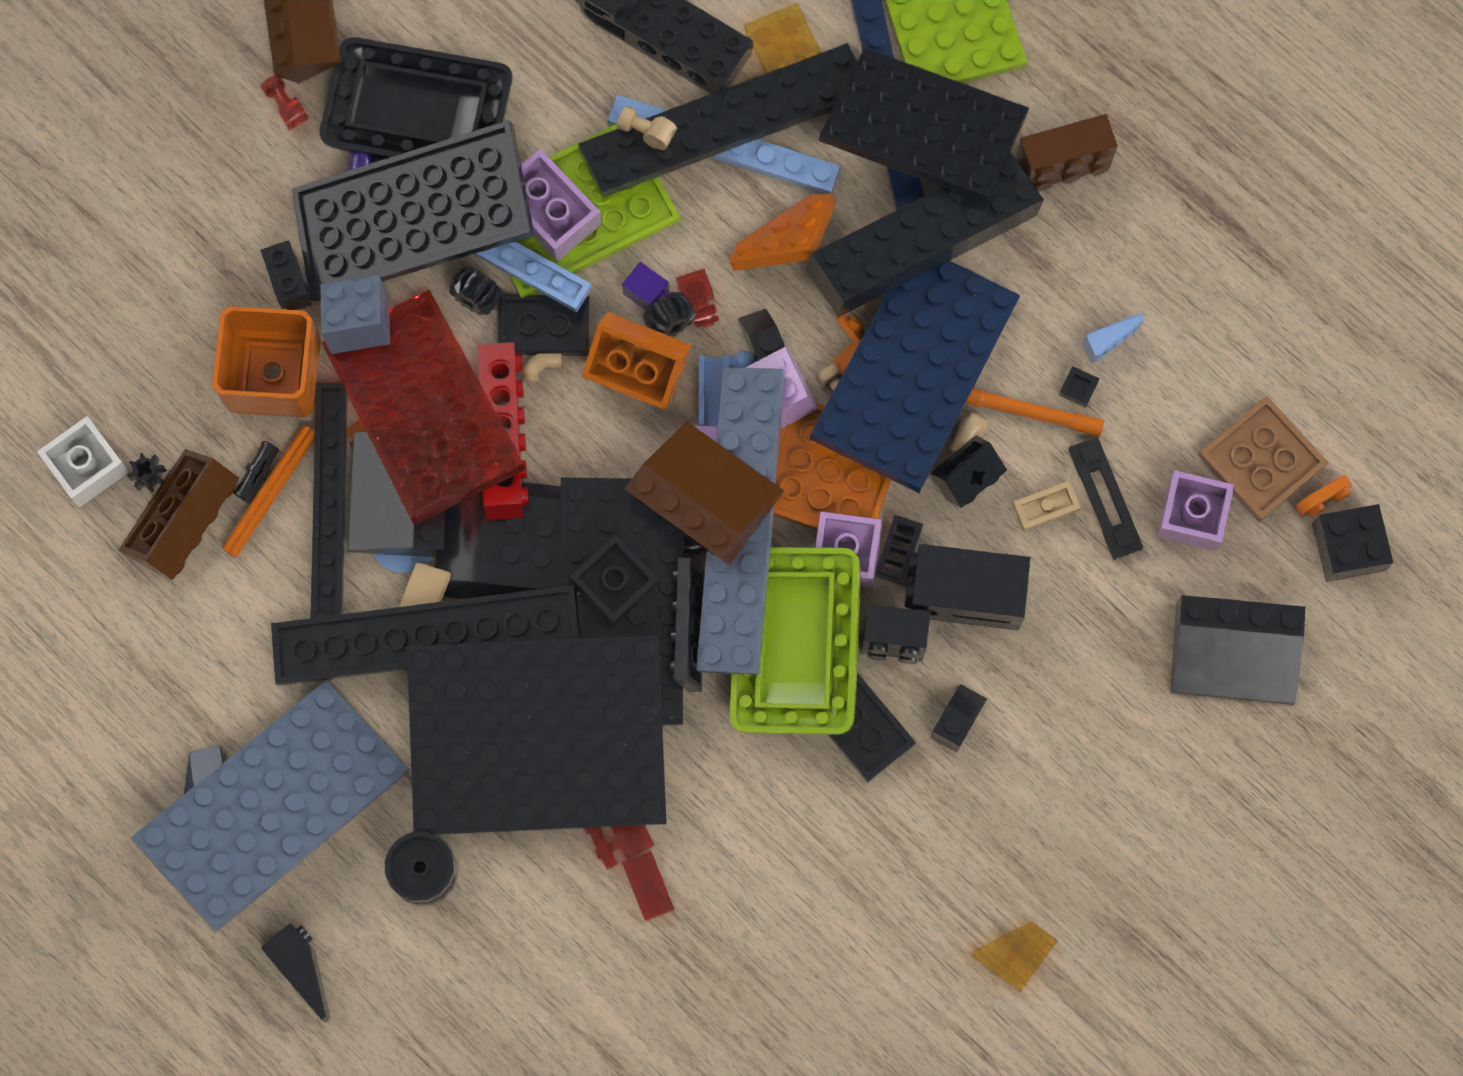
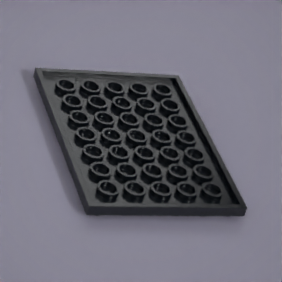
[407,635,667,835]

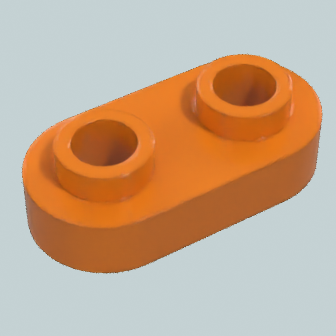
[1295,475,1353,518]

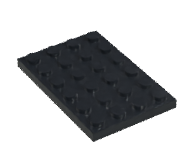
[819,47,1029,203]

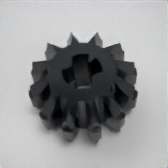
[449,267,501,315]
[642,292,696,336]

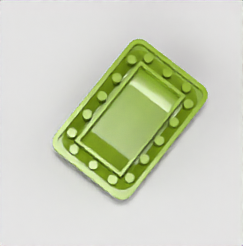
[730,547,860,735]

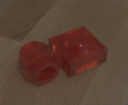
[676,269,719,329]

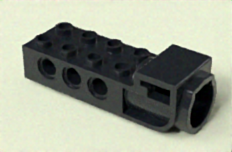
[575,0,753,94]

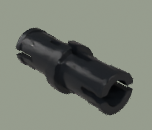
[233,441,280,503]

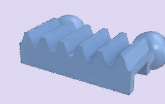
[699,351,756,427]

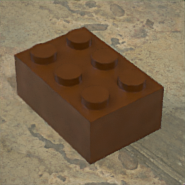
[1016,114,1118,192]

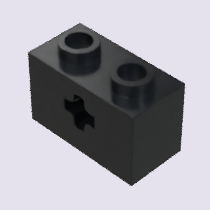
[260,240,312,310]
[930,435,1007,508]

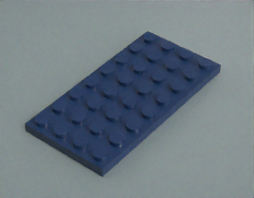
[809,261,1020,493]

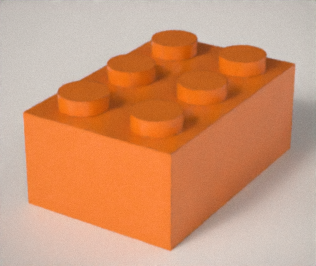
[582,312,692,410]

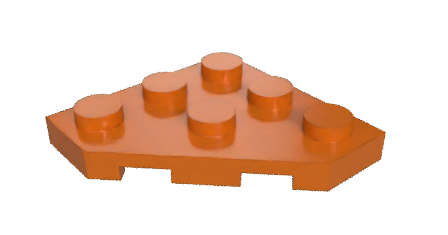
[729,193,836,271]

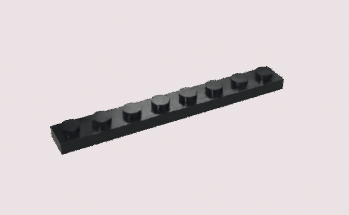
[310,383,348,618]

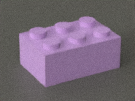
[521,149,602,262]

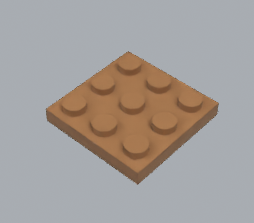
[1198,396,1329,523]

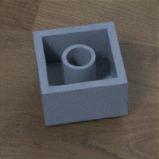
[320,275,390,354]

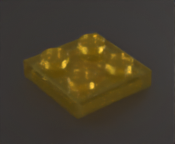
[744,3,822,74]

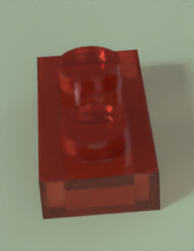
[622,851,674,922]

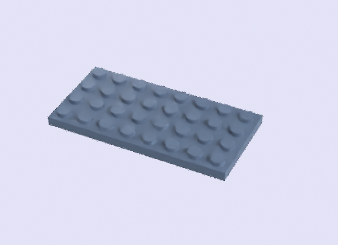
[131,680,409,933]

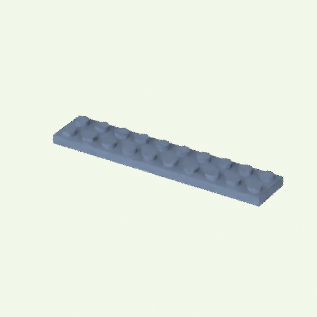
[696,367,785,675]

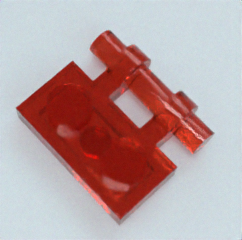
[583,825,655,870]

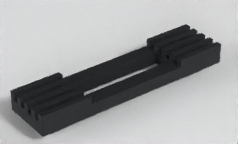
[1069,437,1143,560]

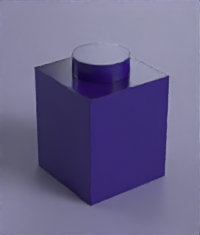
[622,262,669,310]

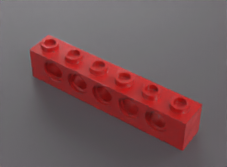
[478,342,529,520]

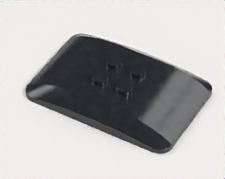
[320,37,513,159]
[435,476,560,599]

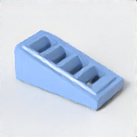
[1083,314,1144,363]

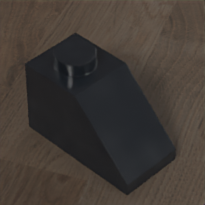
[738,309,785,362]
[930,684,987,753]

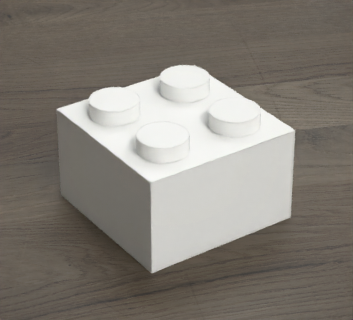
[37,416,129,508]

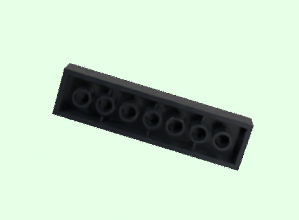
[806,153,1044,318]

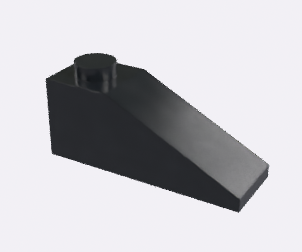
[261,923,331,1023]

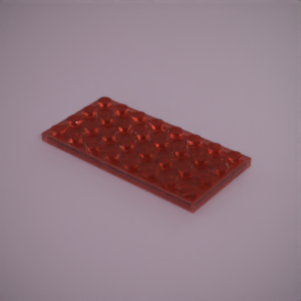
[321,290,526,525]

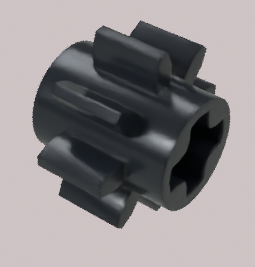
[127,453,167,492]

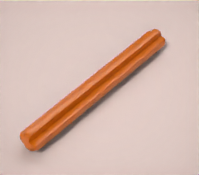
[222,425,315,557]

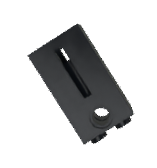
[904,544,1031,631]

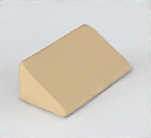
[399,563,451,607]

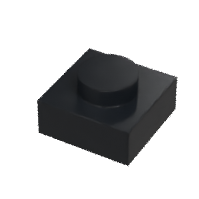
[1059,366,1100,408]

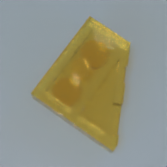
[970,921,1057,992]

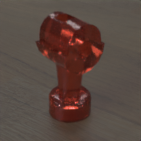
[261,76,309,131]

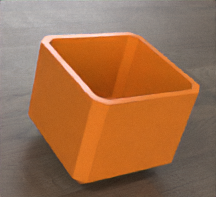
[212,306,321,418]

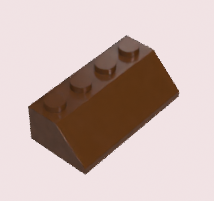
[264,0,341,84]
[119,449,239,580]

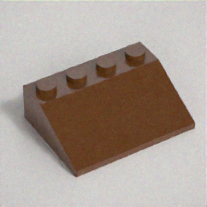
[625,421,785,566]

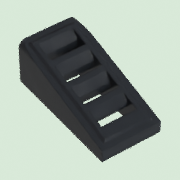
[876,515,923,586]

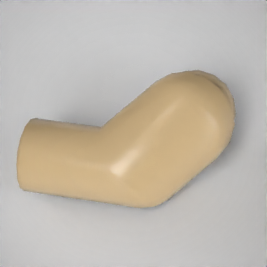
[522,353,562,383]

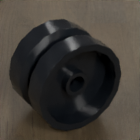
[385,832,458,906]

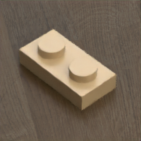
[1012,480,1081,532]

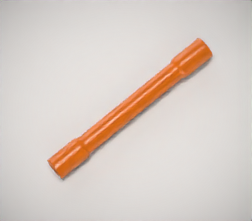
[965,388,1104,437]

